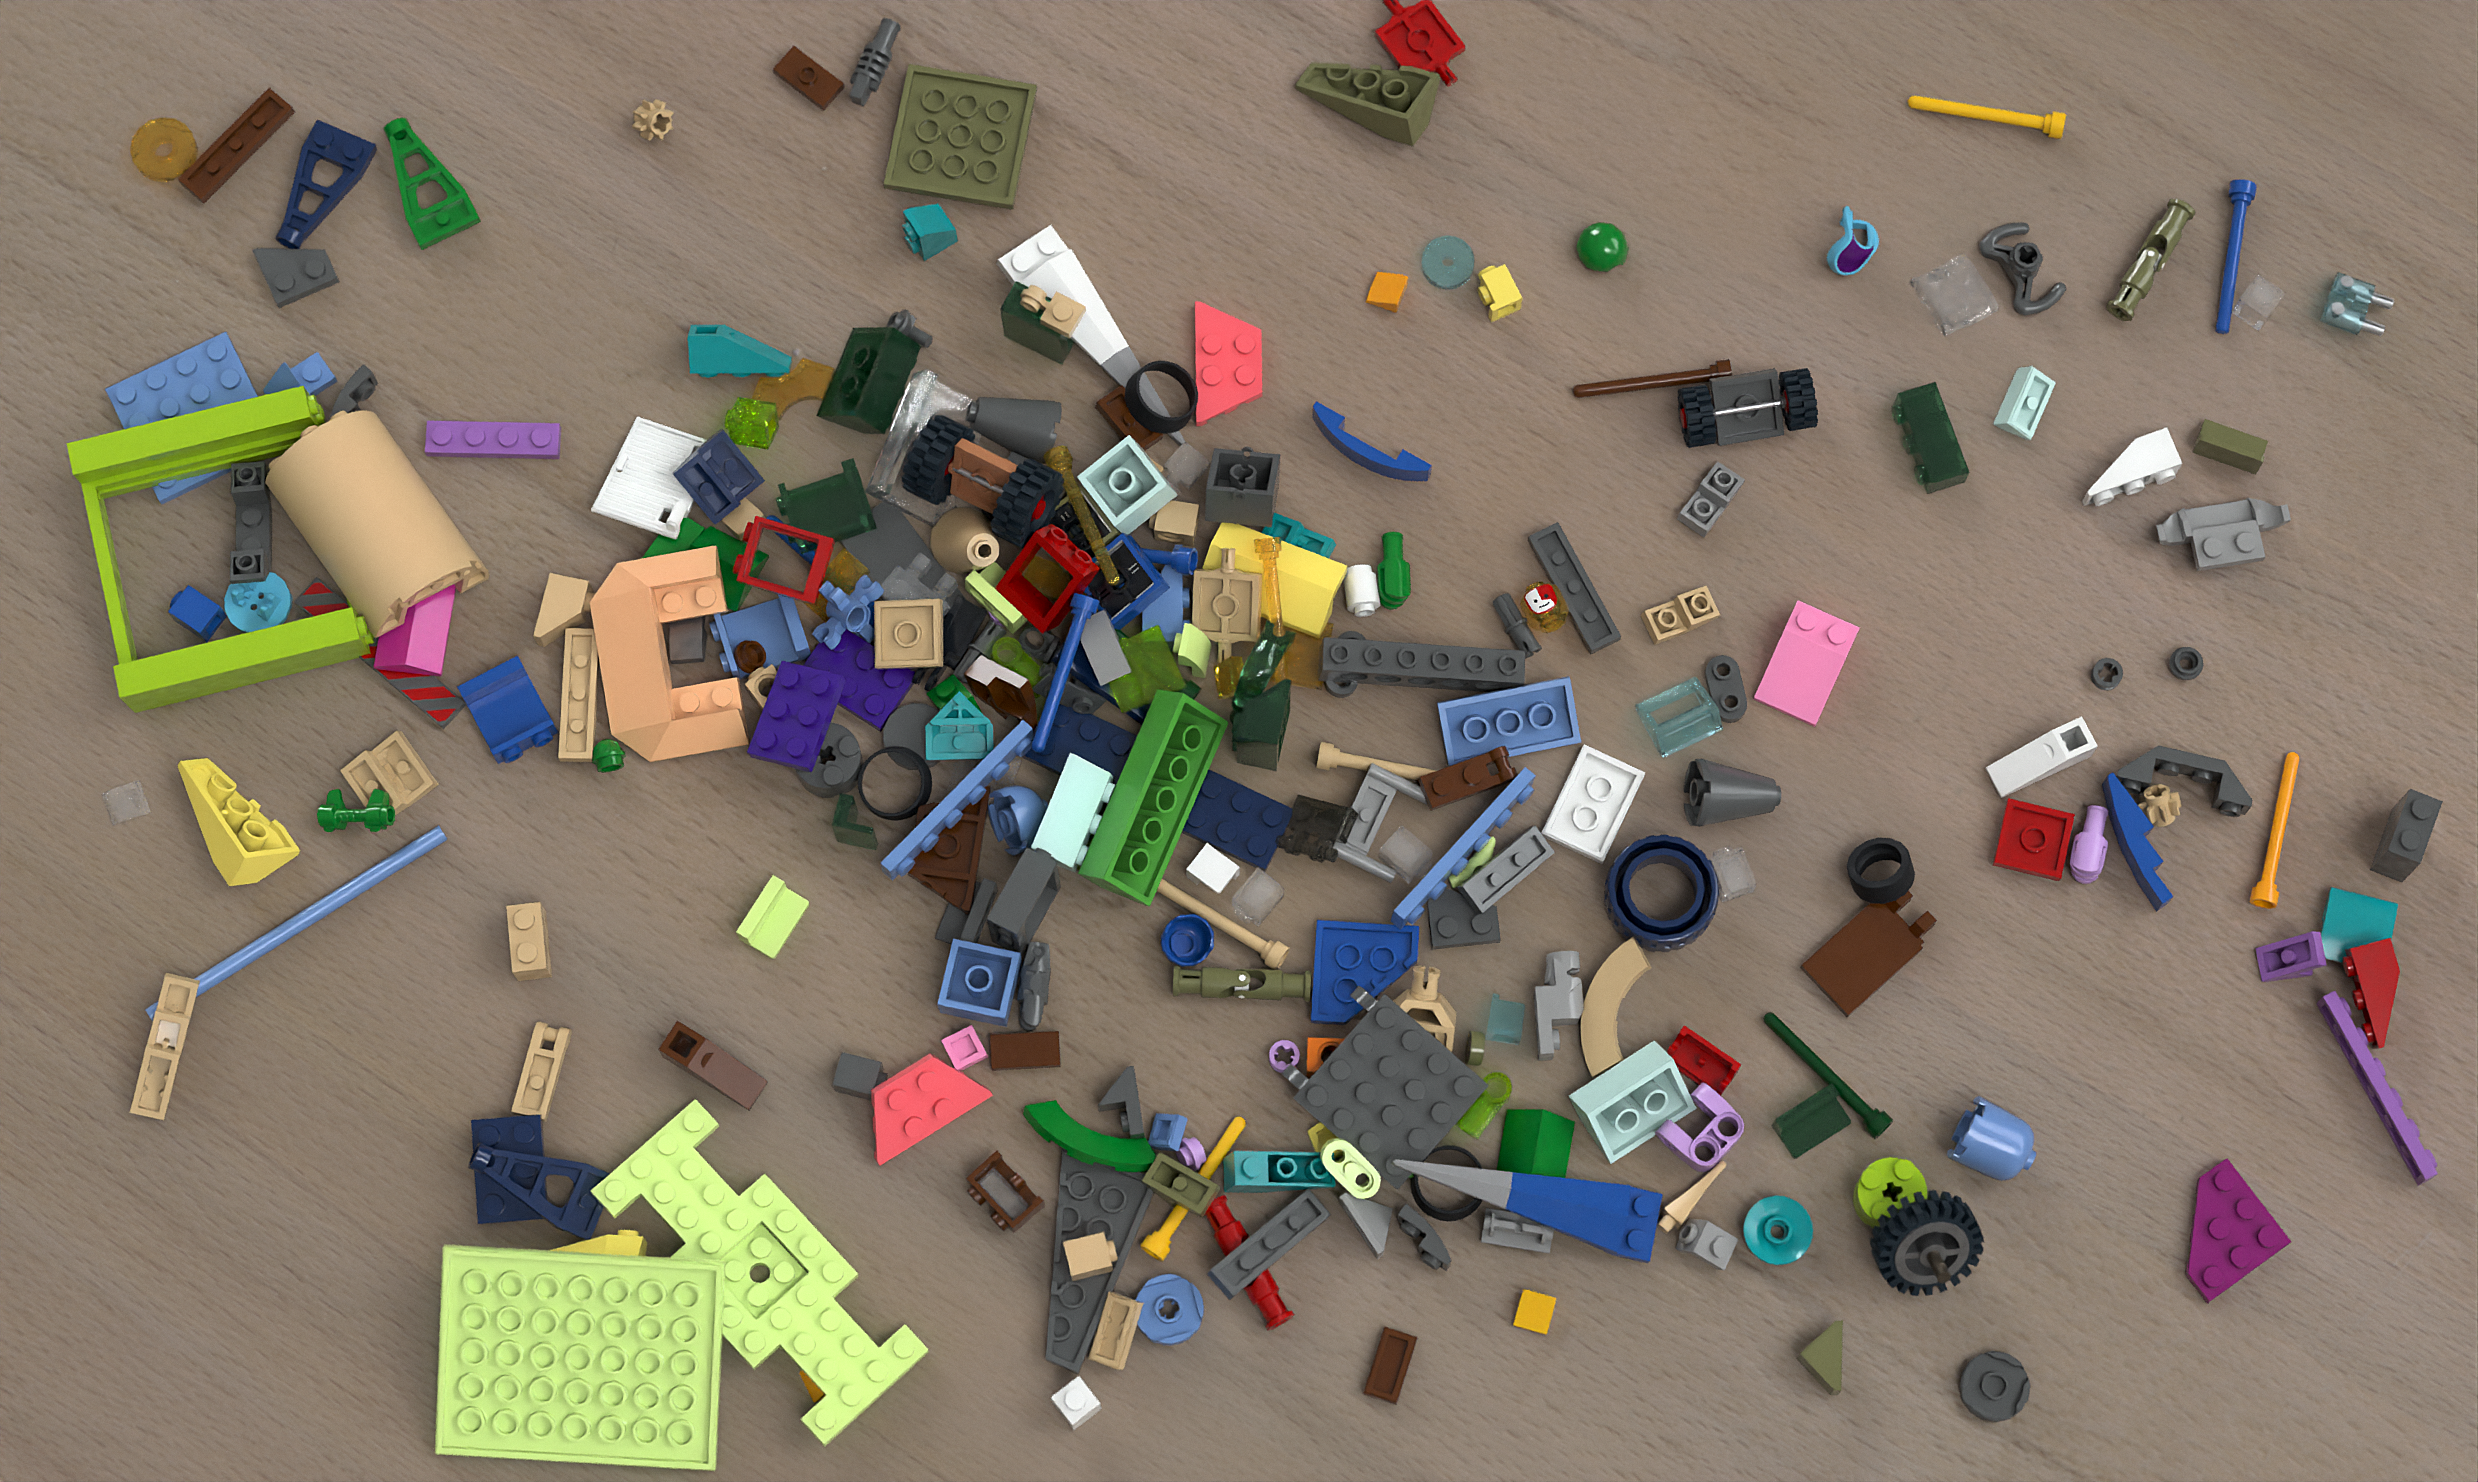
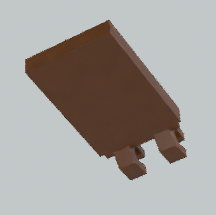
[1800,891,1937,1018]

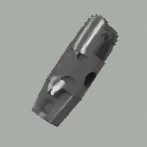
[1017,942,1051,1032]

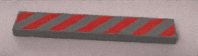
[294,577,466,729]

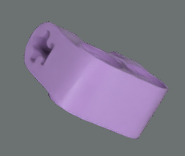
[1655,1083,1744,1172]

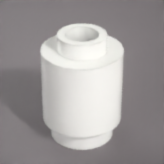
[1343,565,1380,617]

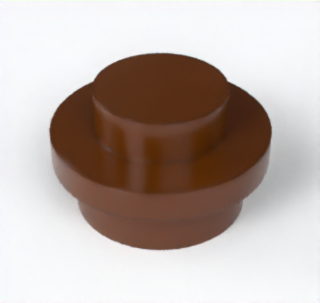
[734,641,766,674]

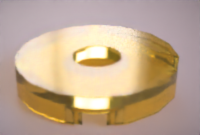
[130,117,198,182]

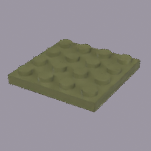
[884,64,1037,210]

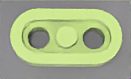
[1320,1138,1381,1199]

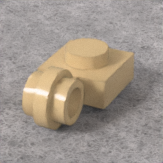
[1020,285,1086,339]

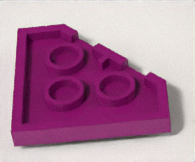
[2186,1158,2292,1304]

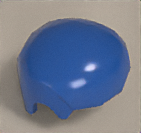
[1160,914,1214,967]

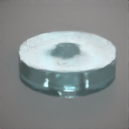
[1421,236,1474,290]

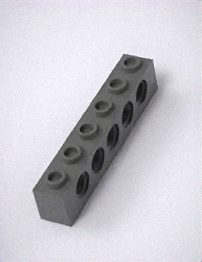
[1318,637,1525,692]

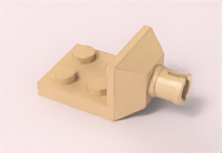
[1393,966,1456,1052]

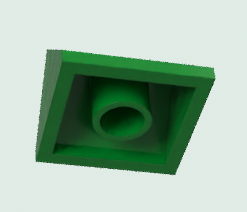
[688,526,769,612]
[1496,1109,1575,1178]

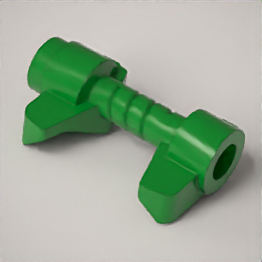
[317,789,395,832]

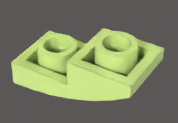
[1173,623,1211,678]

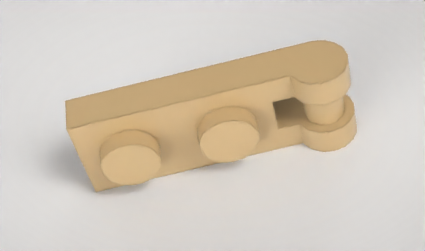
[511,1022,572,1122]

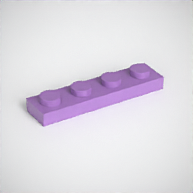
[425,421,561,459]

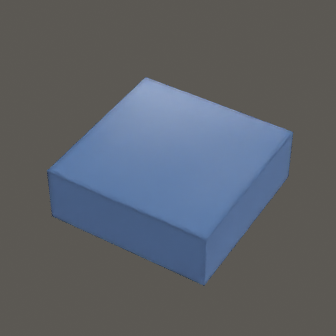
[1148,1113,1187,1151]

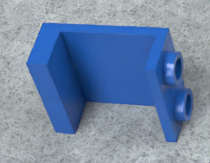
[457,656,558,764]

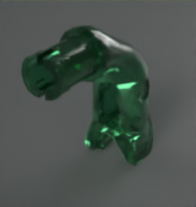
[1230,619,1296,728]

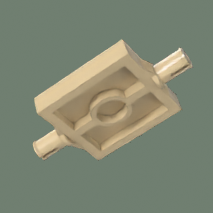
[1192,548,1262,663]

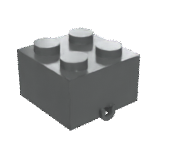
[1205,447,1280,527]

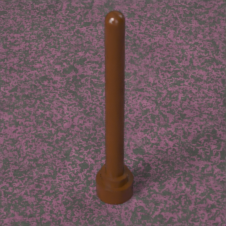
[1573,359,1732,398]

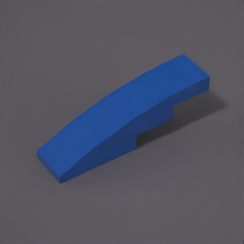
[2102,772,2173,912]

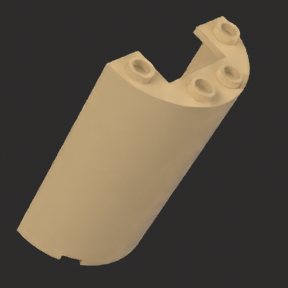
[265,411,489,638]

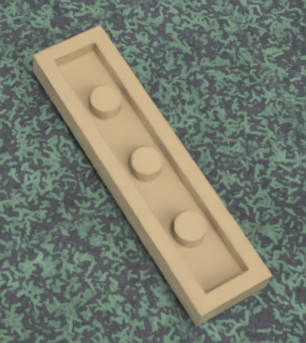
[558,628,599,762]

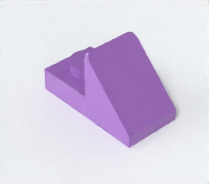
[2255,931,2327,982]

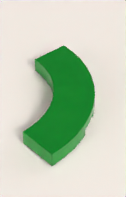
[1023,1100,1156,1172]

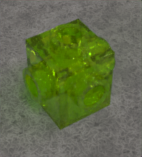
[725,397,779,450]

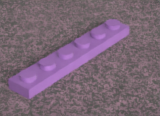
[2316,991,2438,1186]

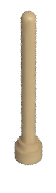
[1316,742,1437,781]
[1157,879,1290,970]

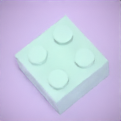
[1077,435,1178,535]

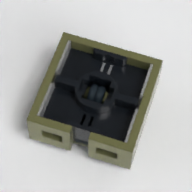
[1049,484,1120,580]

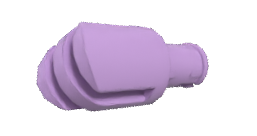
[2070,805,2109,884]

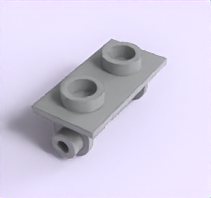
[1481,1208,1554,1253]

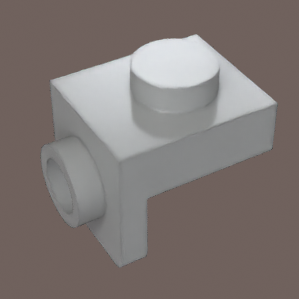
[1676,1218,1738,1270]

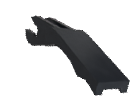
[912,594,987,691]

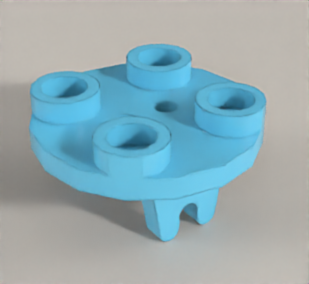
[224,572,293,633]

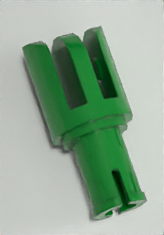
[1377,532,1411,610]

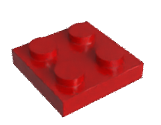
[1993,798,2075,881]

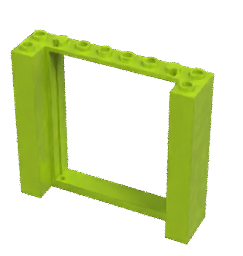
[66,385,375,713]

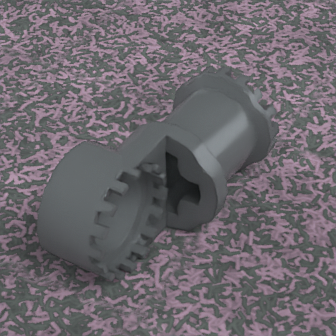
[1019,623,1073,678]

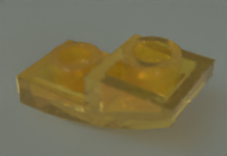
[803,548,870,623]

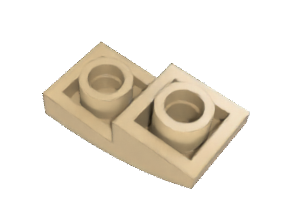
[1641,586,1720,645]

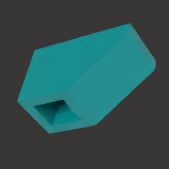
[902,204,958,261]

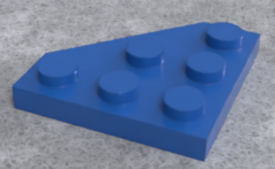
[1311,920,1419,1025]

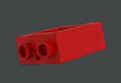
[733,516,836,606]
[995,524,1100,634]

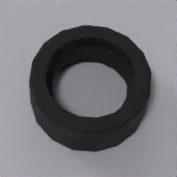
[1846,838,1915,904]

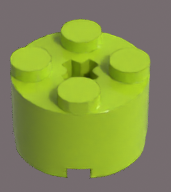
[1853,1157,1927,1228]

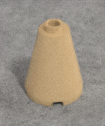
[930,507,999,574]

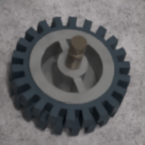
[1870,1190,1984,1296]

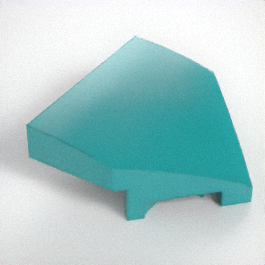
[925,691,994,761]

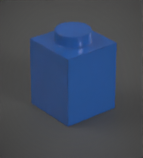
[168,585,227,643]

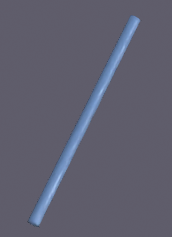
[145,825,448,1021]

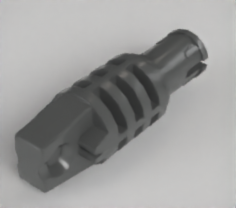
[849,18,901,107]

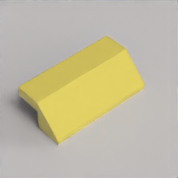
[1202,522,1347,639]

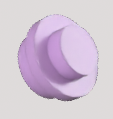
[1176,1137,1206,1171]

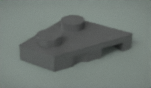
[253,248,339,308]
[1427,888,1501,950]

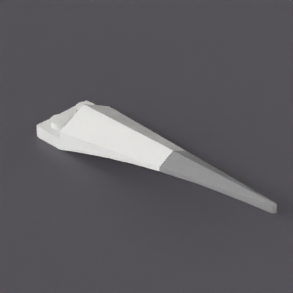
[996,225,1185,447]

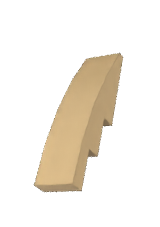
[130,973,200,1120]

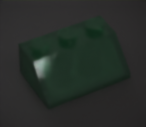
[817,327,921,434]
[1232,679,1292,771]

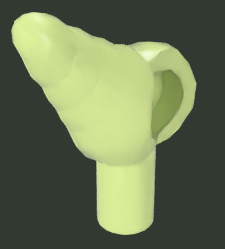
[1448,836,1496,889]

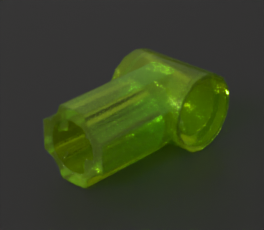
[991,637,1042,699]
[1456,1072,1512,1140]

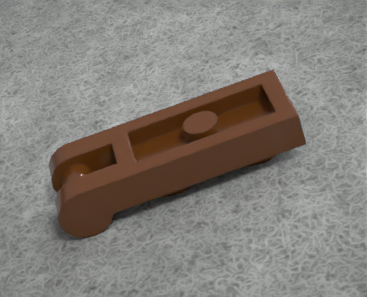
[1418,746,1518,811]

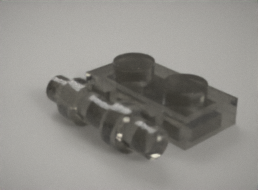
[1276,795,1359,863]

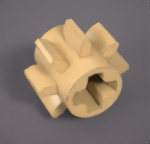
[632,99,674,140]
[2138,784,2181,827]

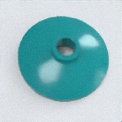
[1743,1196,1813,1265]

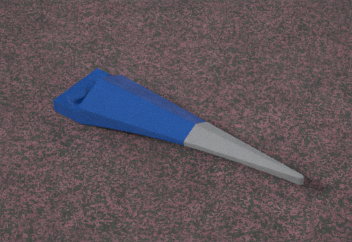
[1391,1160,1663,1263]

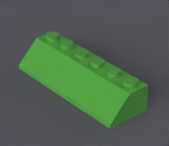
[1078,689,1229,907]

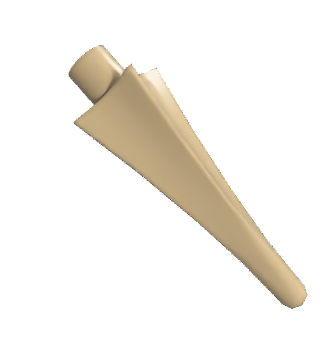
[1657,1161,1726,1234]

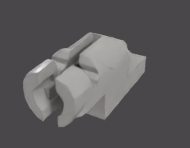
[1533,951,1584,1061]

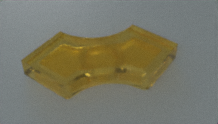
[749,358,835,421]

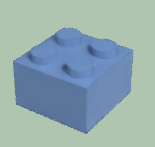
[937,939,1022,1027]

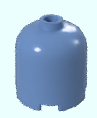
[1947,1096,2036,1181]

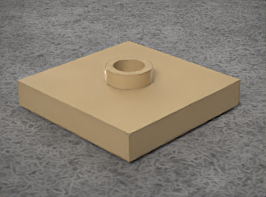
[874,599,943,669]

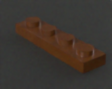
[178,88,295,204]

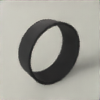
[1125,361,1198,434]
[858,746,932,821]
[1410,1145,1483,1221]

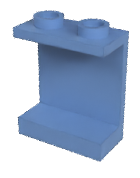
[709,586,811,680]

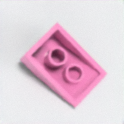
[1754,600,1859,727]

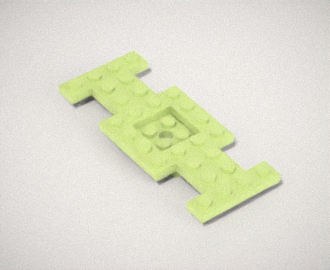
[591,1099,929,1447]

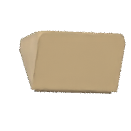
[721,498,765,542]

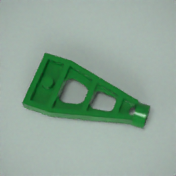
[383,118,481,250]

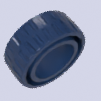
[1604,834,1719,952]

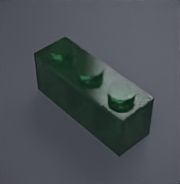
[1892,382,1969,494]

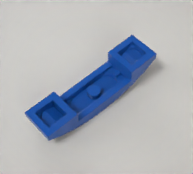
[1312,401,1432,481]

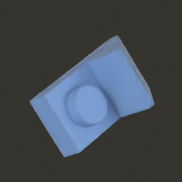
[263,352,338,396]

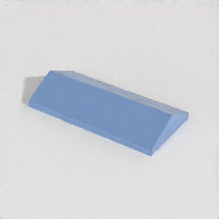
[1437,676,1581,767]

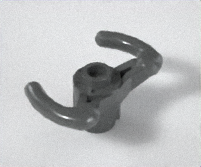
[1979,222,2066,315]

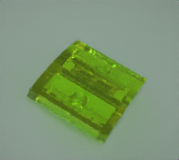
[1109,625,1187,713]

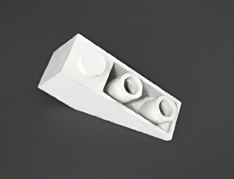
[2082,428,2182,506]
[1985,717,2097,798]

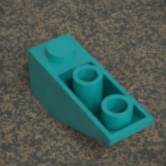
[688,325,792,377]
[1223,1151,1335,1193]

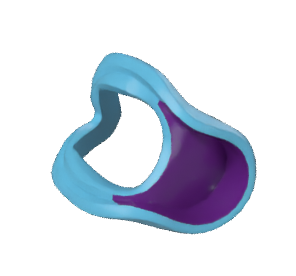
[1827,206,1879,275]

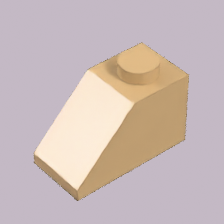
[533,573,596,647]

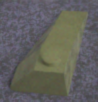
[1295,63,1440,146]

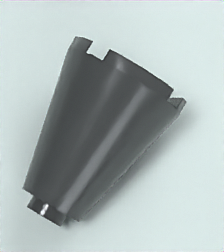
[965,397,1062,464]
[1684,759,1781,827]

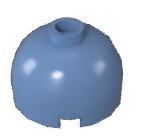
[988,785,1048,856]

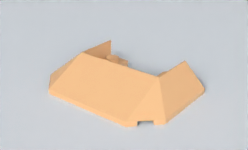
[590,545,750,762]

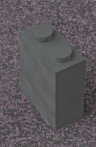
[2370,789,2443,882]

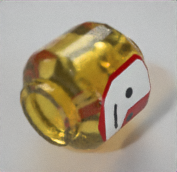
[1520,581,1569,633]

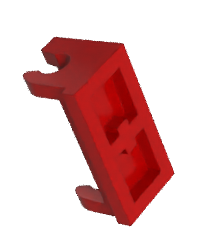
[1666,1025,1742,1096]

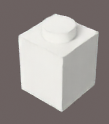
[1051,1376,1102,1430]

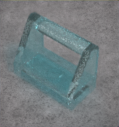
[1635,677,1723,758]

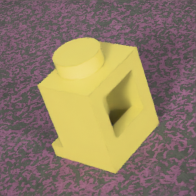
[1477,264,1522,322]

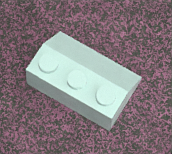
[1031,753,1116,873]
[1569,1041,1696,1164]

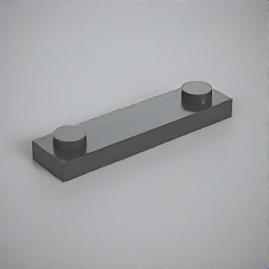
[1528,522,1621,654]
[1207,1188,1331,1300]

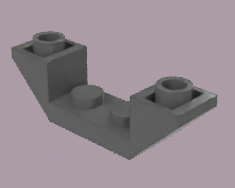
[230,461,272,584]
[2115,745,2253,817]

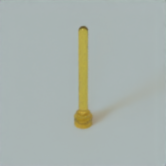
[1043,446,1120,586]
[1254,537,1290,700]

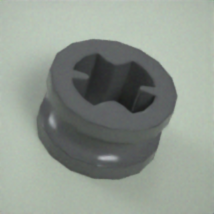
[2091,658,2123,691]

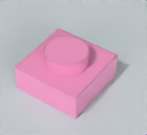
[941,1025,988,1071]

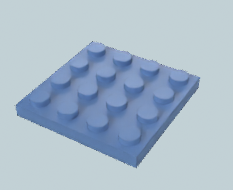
[105,332,258,505]

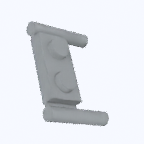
[1330,763,1427,883]

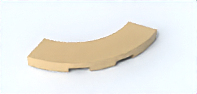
[1581,937,1651,1078]

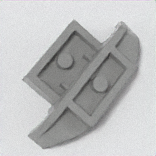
[2156,498,2291,571]

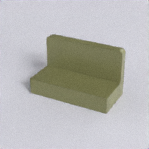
[2192,419,2268,475]

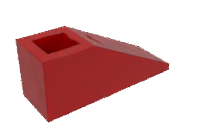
[2342,938,2400,1049]

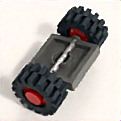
[1677,368,1818,448]

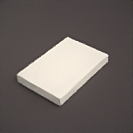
[1541,744,1645,864]

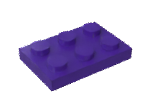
[803,629,915,732]
[747,661,846,773]

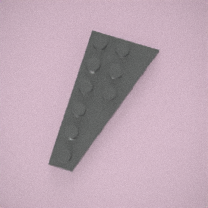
[1046,1148,1154,1374]

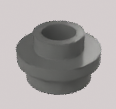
[2169,647,2204,681]

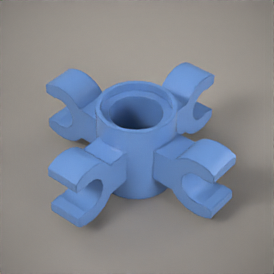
[812,575,884,650]

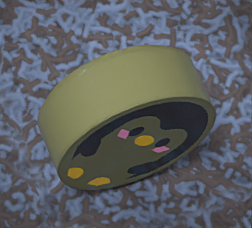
[1465,1031,1485,1066]

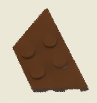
[908,786,991,914]

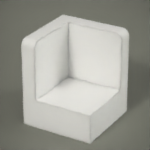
[1186,843,1240,894]

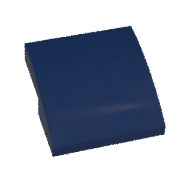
[672,428,765,525]

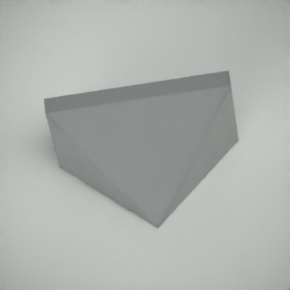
[1339,1193,1393,1260]

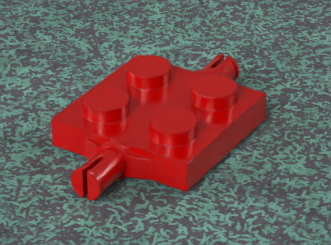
[1375,0,1466,87]

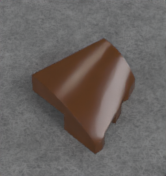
[963,655,1037,732]

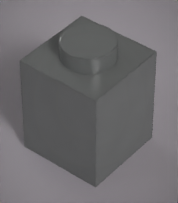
[832,1052,888,1101]

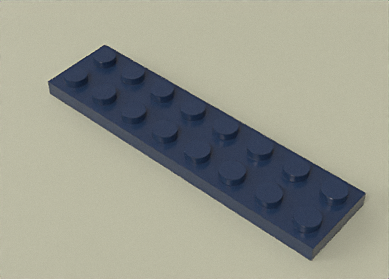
[1022,704,1295,872]

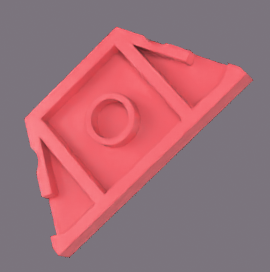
[1195,301,1262,426]
[871,1053,993,1166]

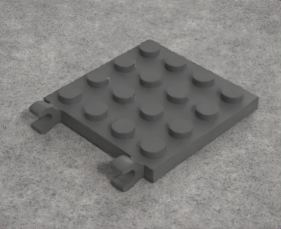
[1282,985,1489,1190]

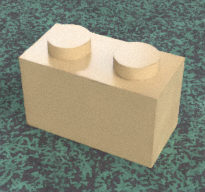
[506,902,552,981]

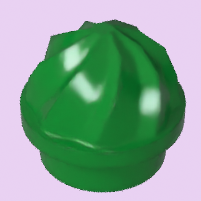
[592,739,626,773]

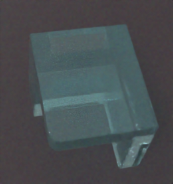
[1485,993,1525,1045]

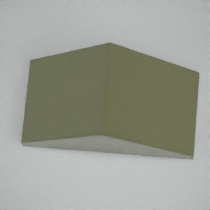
[1797,1320,1843,1395]

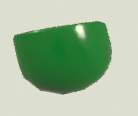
[1576,222,1629,272]

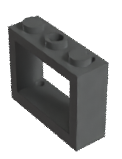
[987,847,1061,957]

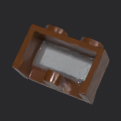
[966,1150,1045,1233]

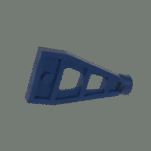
[275,120,378,249]
[468,1142,610,1240]

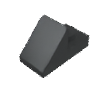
[1098,1066,1145,1139]

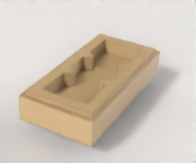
[1088,1292,1143,1370]

